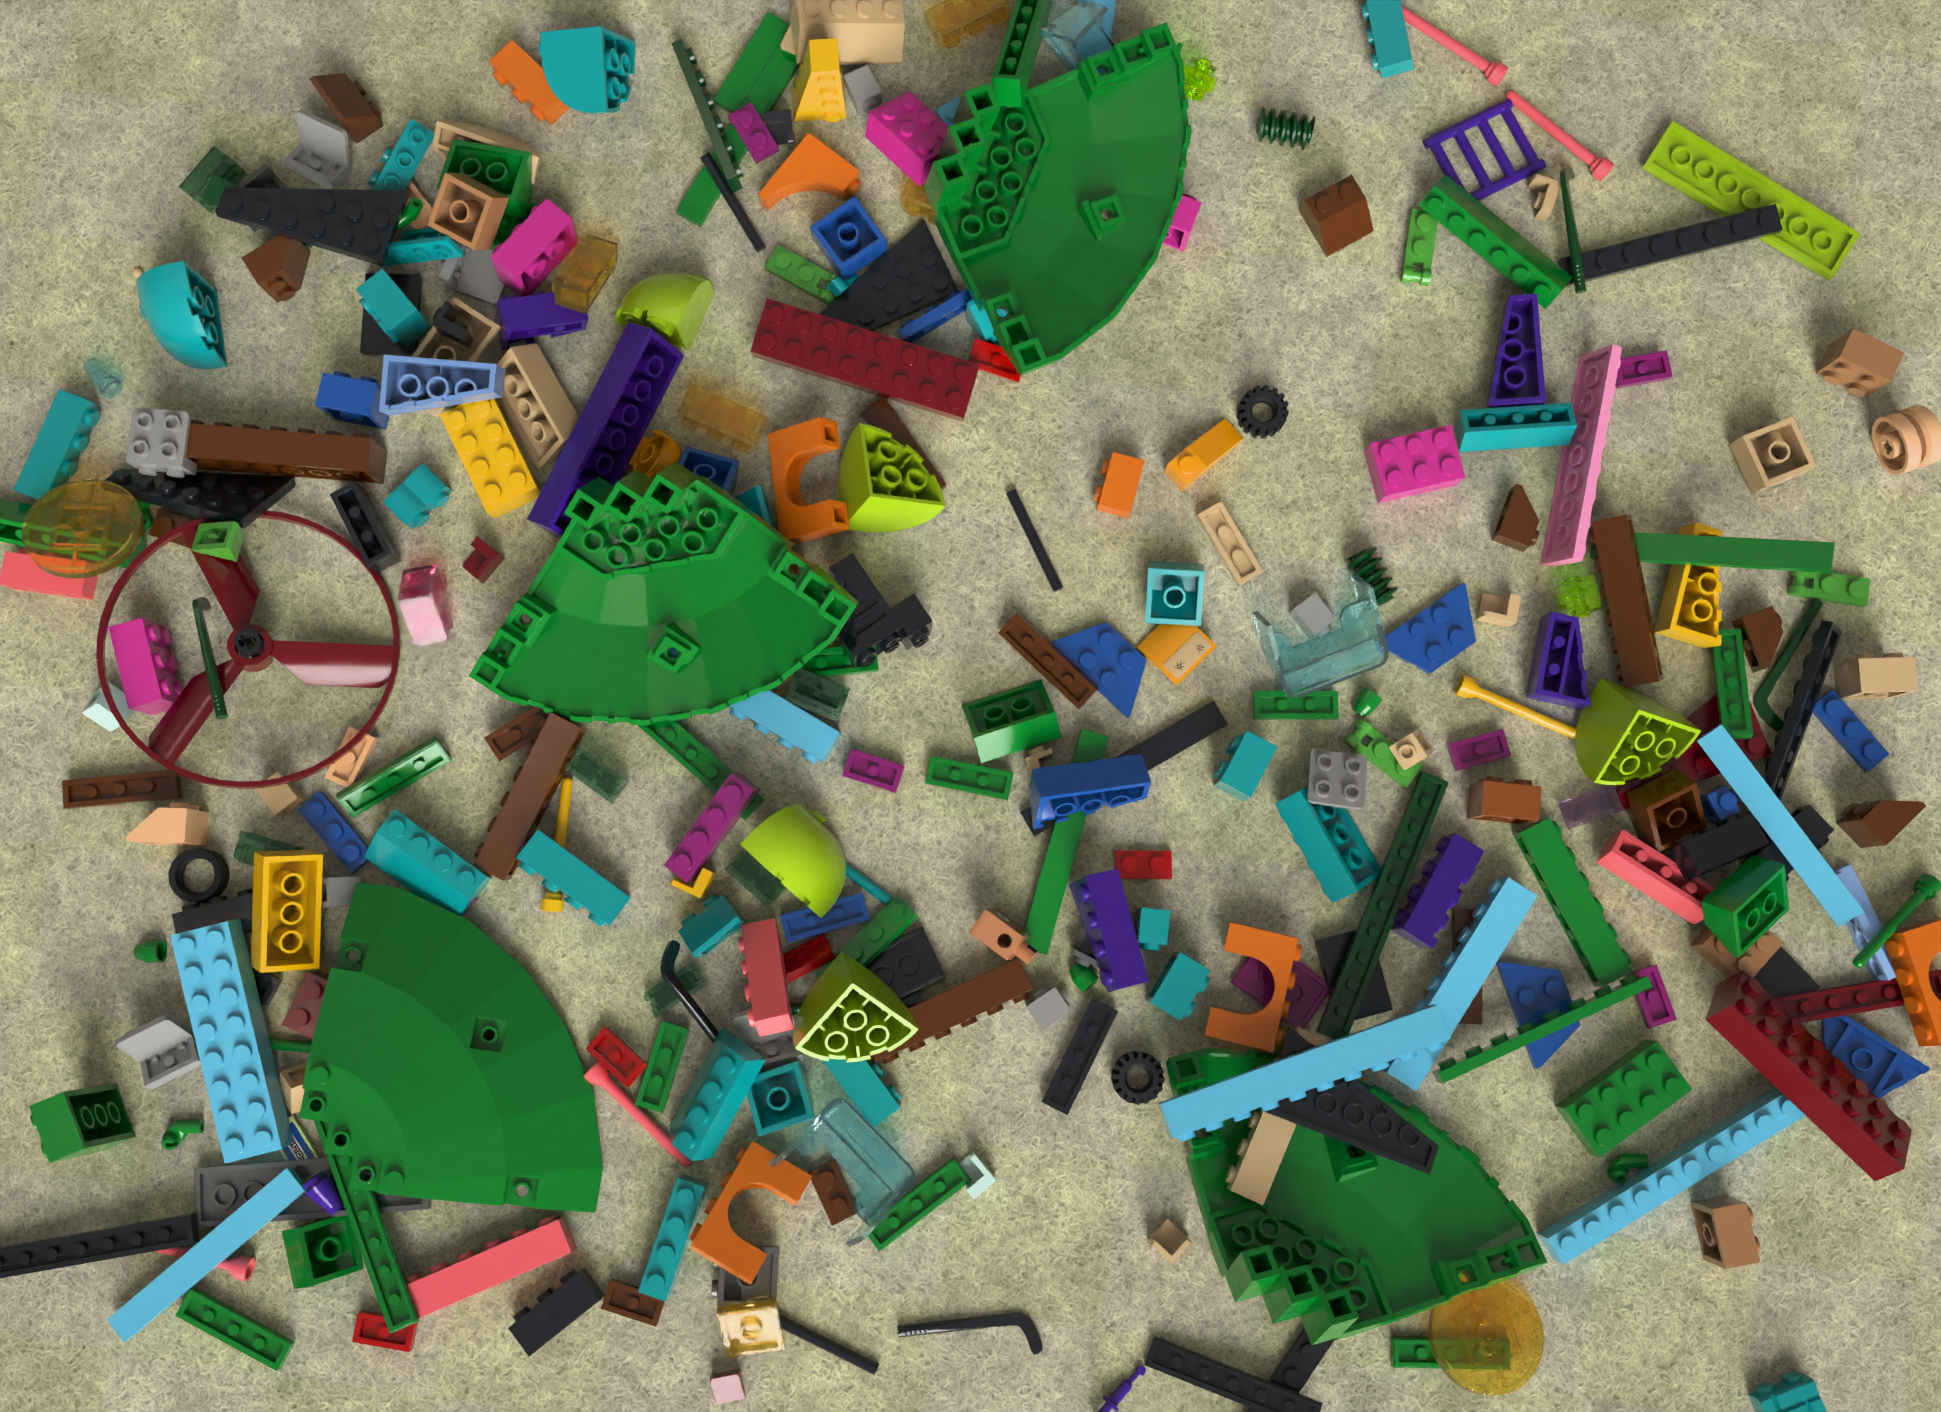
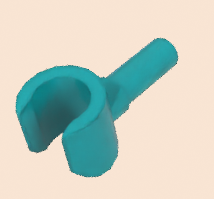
[827,274,859,297]

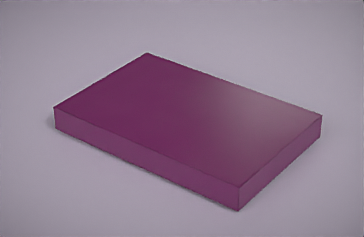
[1230,957,1329,1029]

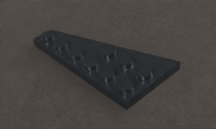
[215,187,409,267]
[819,219,958,331]
[102,468,296,529]
[1260,1026,1439,1174]

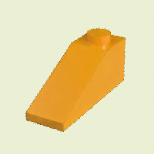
[1164,419,1243,492]

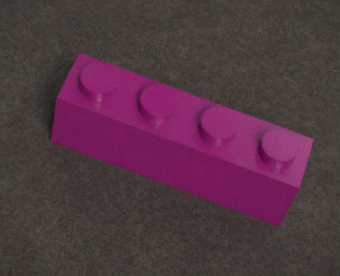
[664,772,761,883]

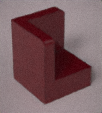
[463,536,505,584]

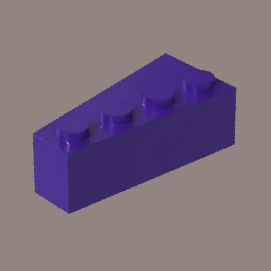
[1486,293,1546,408]
[1391,833,1484,948]
[1069,868,1149,992]

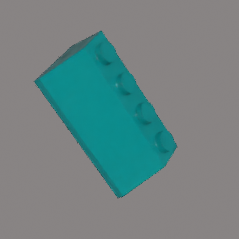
[1275,786,1381,903]
[364,809,492,917]
[669,1028,766,1161]

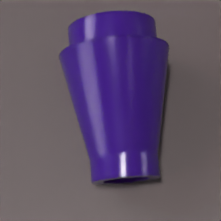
[303,1171,344,1216]

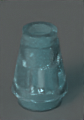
[83,358,123,398]

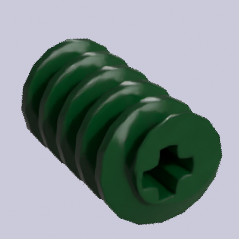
[1256,106,1316,150]
[1345,547,1398,610]

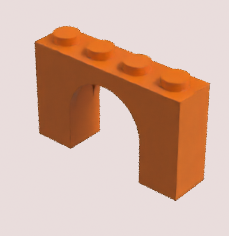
[768,417,850,544]
[1885,917,1941,1046]
[1205,922,1303,1052]
[688,1141,812,1285]

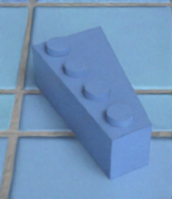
[379,355,505,416]

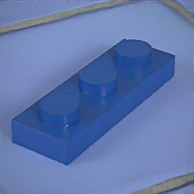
[898,289,973,343]
[1813,689,1889,773]
[297,791,369,874]
[780,892,870,943]

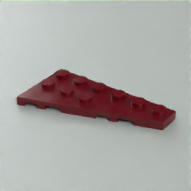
[1603,693,1772,814]

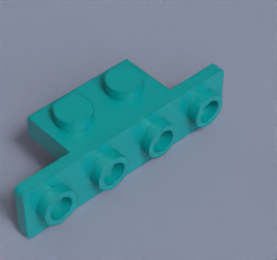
[367,119,435,190]
[378,227,464,267]

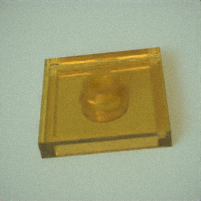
[717,1298,785,1357]

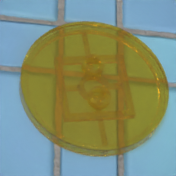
[22,479,144,579]
[1428,1275,1544,1396]

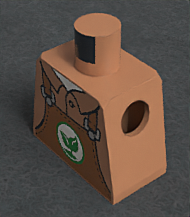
[969,907,1038,965]

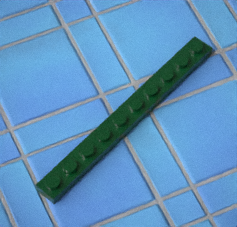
[1316,771,1449,1040]

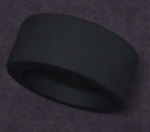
[168,848,230,903]

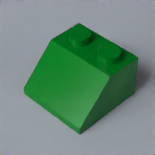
[282,1216,364,1289]

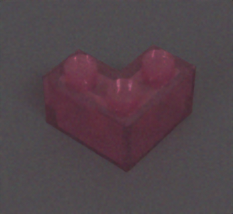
[397,564,453,646]

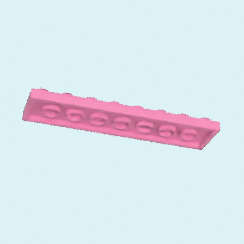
[1540,344,1622,567]

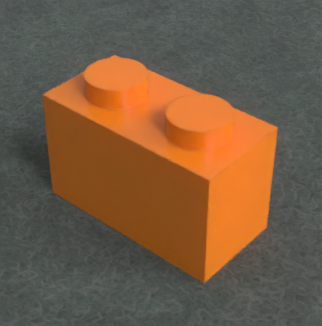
[1093,452,1145,519]

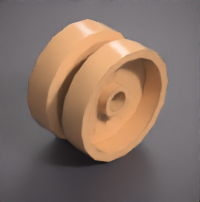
[1871,405,1941,475]

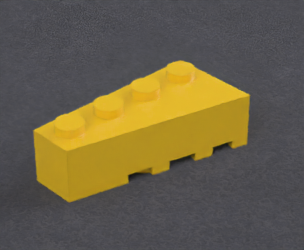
[791,38,846,123]
[1654,522,1722,649]

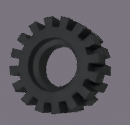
[1236,385,1289,439]
[1111,1051,1165,1105]

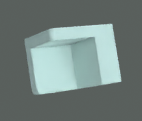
[82,682,132,731]
[959,1150,996,1199]

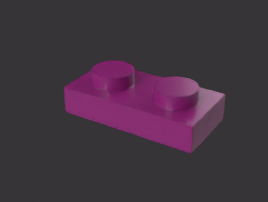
[728,102,779,164]
[1615,350,1673,389]
[1447,729,1511,771]
[842,749,905,793]
[1627,965,1677,1028]

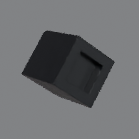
[763,109,795,145]

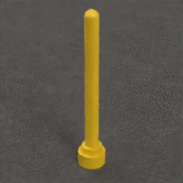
[1454,674,1576,740]
[540,776,573,912]

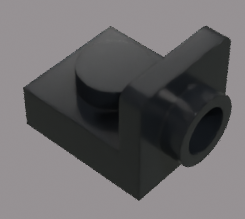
[432,301,474,348]

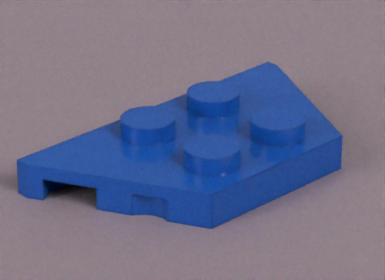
[1375,582,1476,674]
[1052,622,1147,719]
[1496,962,1580,1069]
[1821,1015,1930,1098]

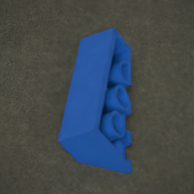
[1029,754,1151,829]

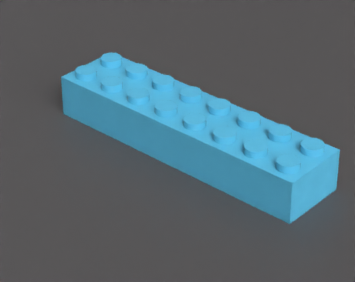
[170,918,294,1163]

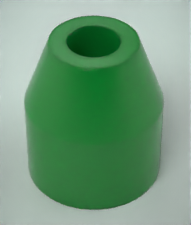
[1352,687,1382,717]
[134,940,167,963]
[1069,962,1099,993]

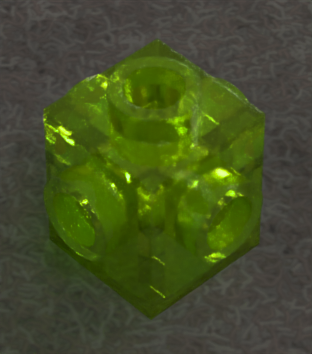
[1183,57,1218,102]
[1556,574,1601,618]

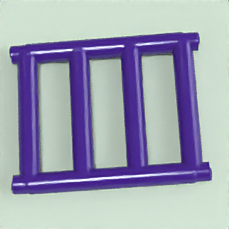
[1422,99,1546,201]

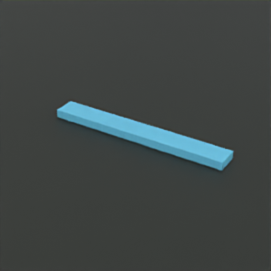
[1696,724,1864,927]
[107,1166,306,1343]

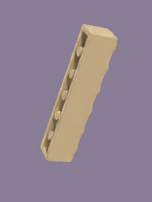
[1225,1027,1329,1205]

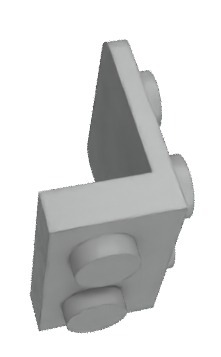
[284,109,351,189]
[438,238,506,305]
[126,407,197,478]
[1304,748,1368,810]
[732,1009,804,1073]
[115,1015,201,1090]

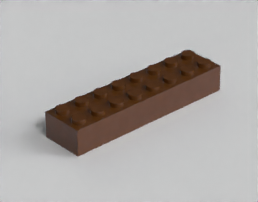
[186,419,387,484]

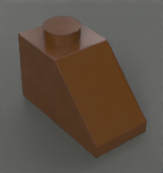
[1492,484,1540,552]
[1731,606,1784,673]

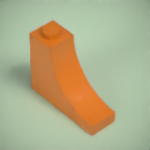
[758,133,861,210]

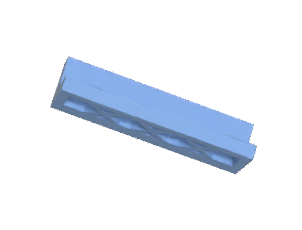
[1834,864,1896,981]

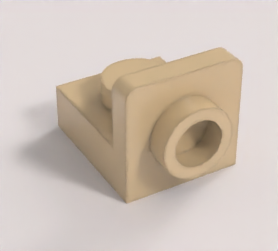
[1527,174,1561,221]
[1389,728,1434,770]
[1024,746,1053,776]

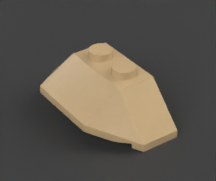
[432,120,541,185]

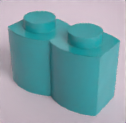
[384,463,452,529]

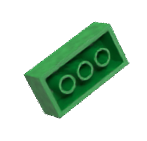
[1555,1040,1692,1157]
[29,1083,136,1163]

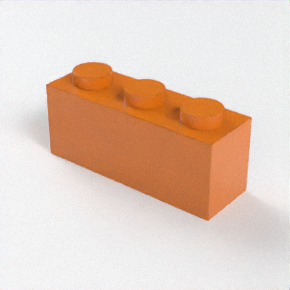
[489,39,570,126]

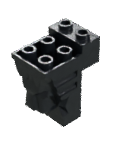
[829,553,933,669]

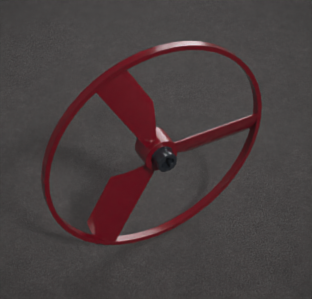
[96,510,400,789]

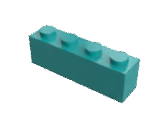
[1361,0,1414,78]
[13,389,101,508]
[1455,403,1577,452]
[516,830,630,927]
[822,1058,902,1129]
[638,1174,709,1302]

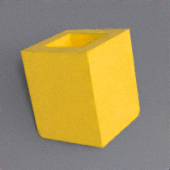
[670,868,716,899]

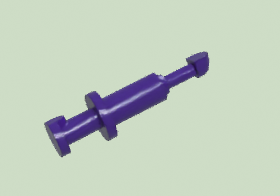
[1098,1366,1146,1412]

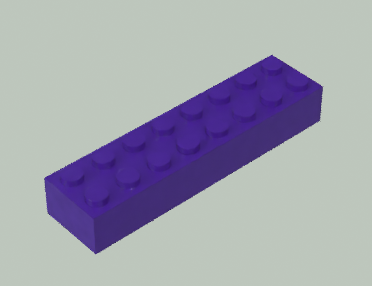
[527,322,684,540]

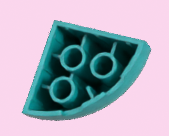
[538,26,636,114]
[136,261,227,369]

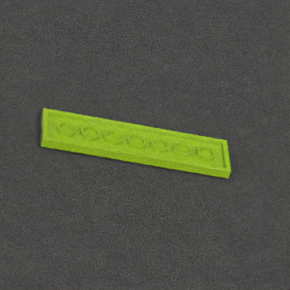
[1642,120,1860,281]

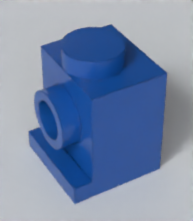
[1700,785,1740,823]

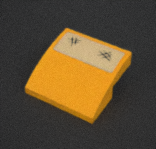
[1136,624,1217,686]

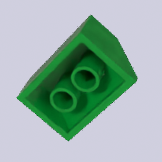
[437,139,532,218]
[962,679,1062,763]
[1701,854,1789,958]

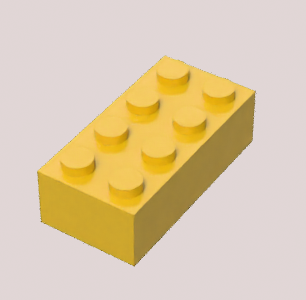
[440,398,541,519]
[251,849,323,973]

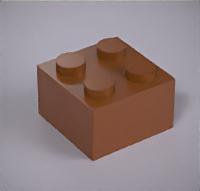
[1467,776,1541,824]

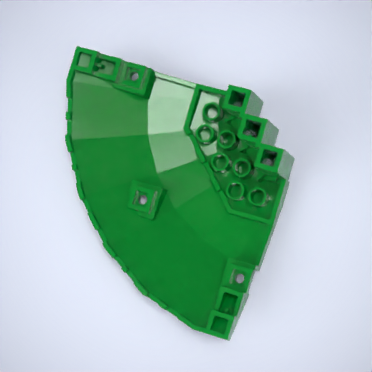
[924,22,1192,376]
[469,462,859,725]
[299,882,603,1213]
[1166,1048,1547,1345]

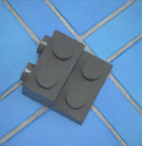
[711,1245,779,1307]

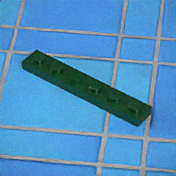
[671,39,743,192]

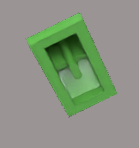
[191,521,244,562]

